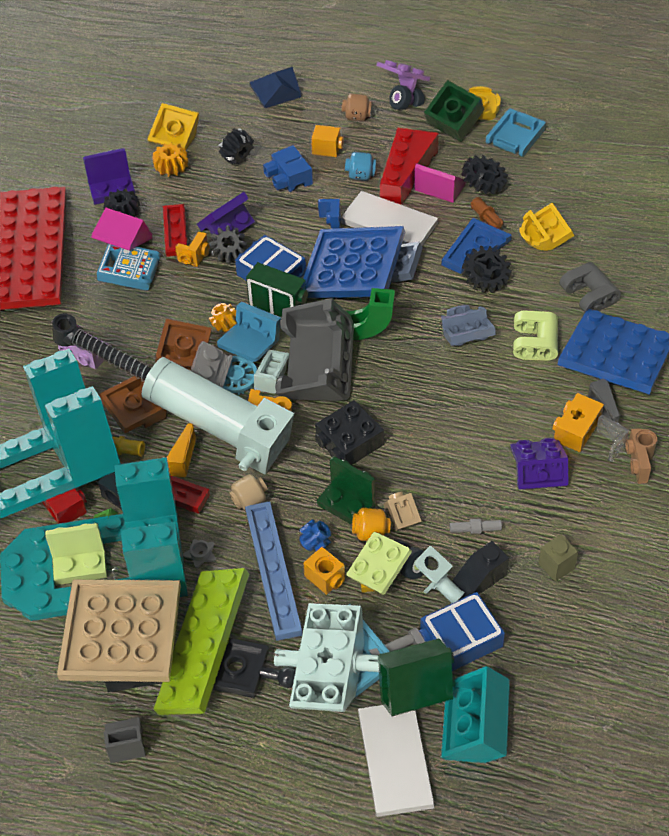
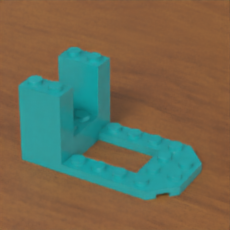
[0,348,120,519]
[0,457,188,621]

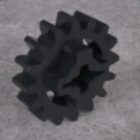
[461,155,508,195]
[462,246,512,293]

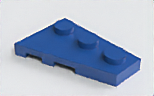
[441,218,512,274]

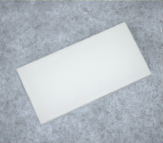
[341,191,438,245]
[358,705,434,817]

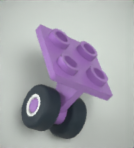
[377,60,430,110]

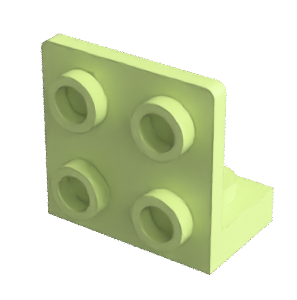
[45,523,107,585]

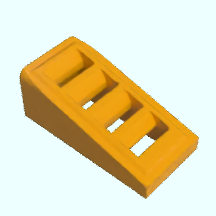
[167,423,196,478]

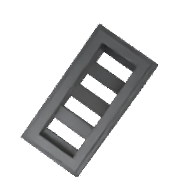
[588,378,620,432]

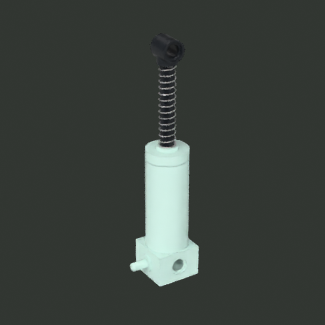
[52,313,294,475]

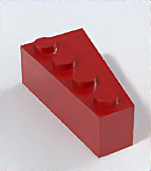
[380,127,439,205]

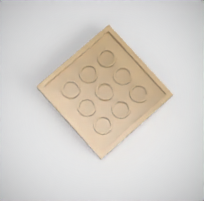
[57,580,181,682]

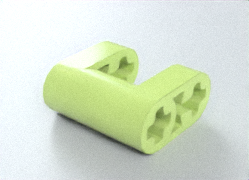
[513,311,558,361]

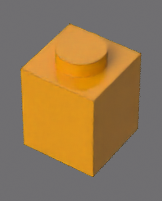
[311,125,344,157]

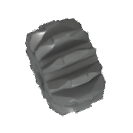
[209,225,247,264]

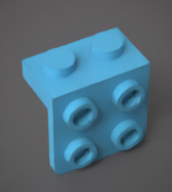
[217,302,281,362]

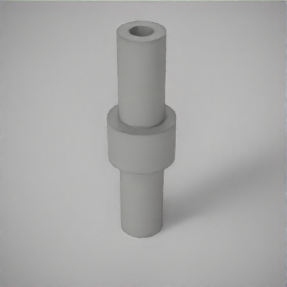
[449,519,502,534]

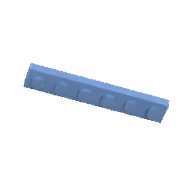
[245,501,302,641]

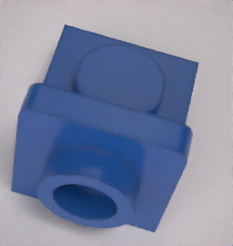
[318,199,341,229]

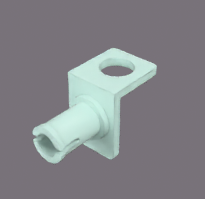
[414,546,464,604]

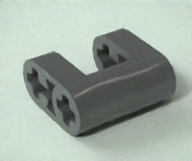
[559,262,621,312]

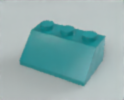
[441,666,510,763]

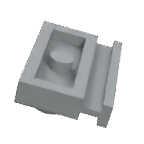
[190,341,233,388]

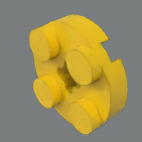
[469,86,501,120]

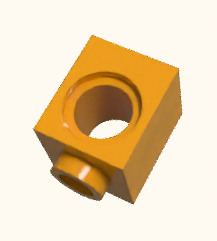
[303,547,345,595]

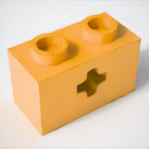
[552,393,604,452]

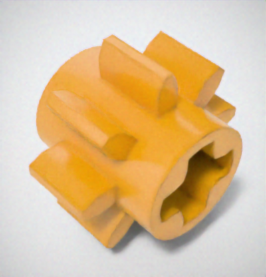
[209,303,236,332]

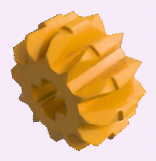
[153,142,188,177]

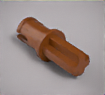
[470,197,503,229]

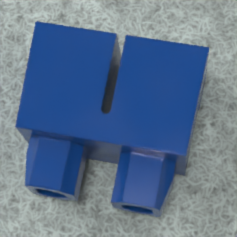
[263,145,313,192]

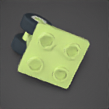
[347,532,429,595]

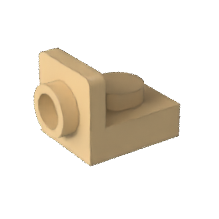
[384,492,421,531]

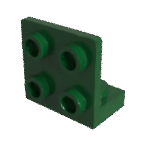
[317,456,375,525]

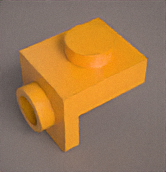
[176,231,210,267]

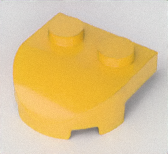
[519,203,574,251]

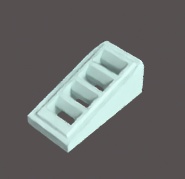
[254,350,289,394]

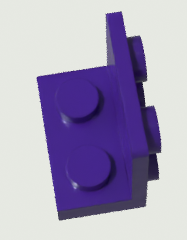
[83,148,135,205]
[510,438,568,489]

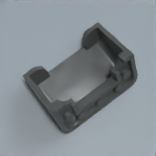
[275,298,354,401]

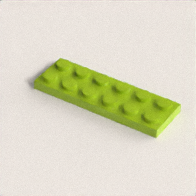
[153,568,249,715]

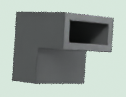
[104,717,146,763]

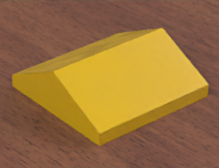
[147,103,200,150]

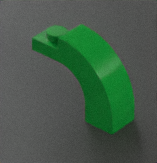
[345,288,395,340]

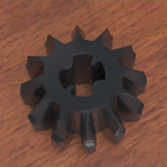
[219,128,254,165]
[103,188,140,217]

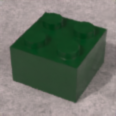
[424,80,484,142]

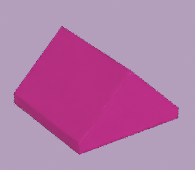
[415,164,466,203]
[92,208,152,251]

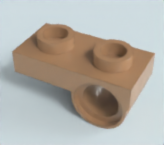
[625,428,657,484]

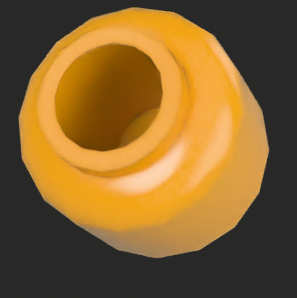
[352,508,391,541]

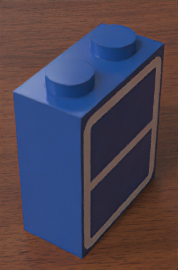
[235,235,306,280]
[419,592,505,671]

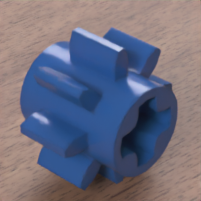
[299,519,331,551]

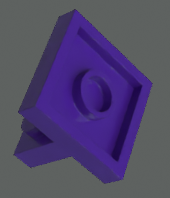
[197,192,255,235]

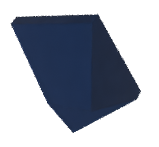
[249,67,302,109]

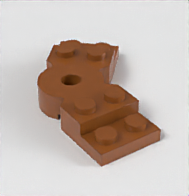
[99,319,212,433]

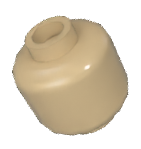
[229,474,268,511]

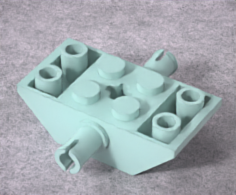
[274,603,379,712]

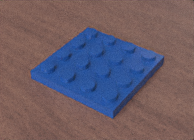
[303,226,406,298]
[557,309,669,395]

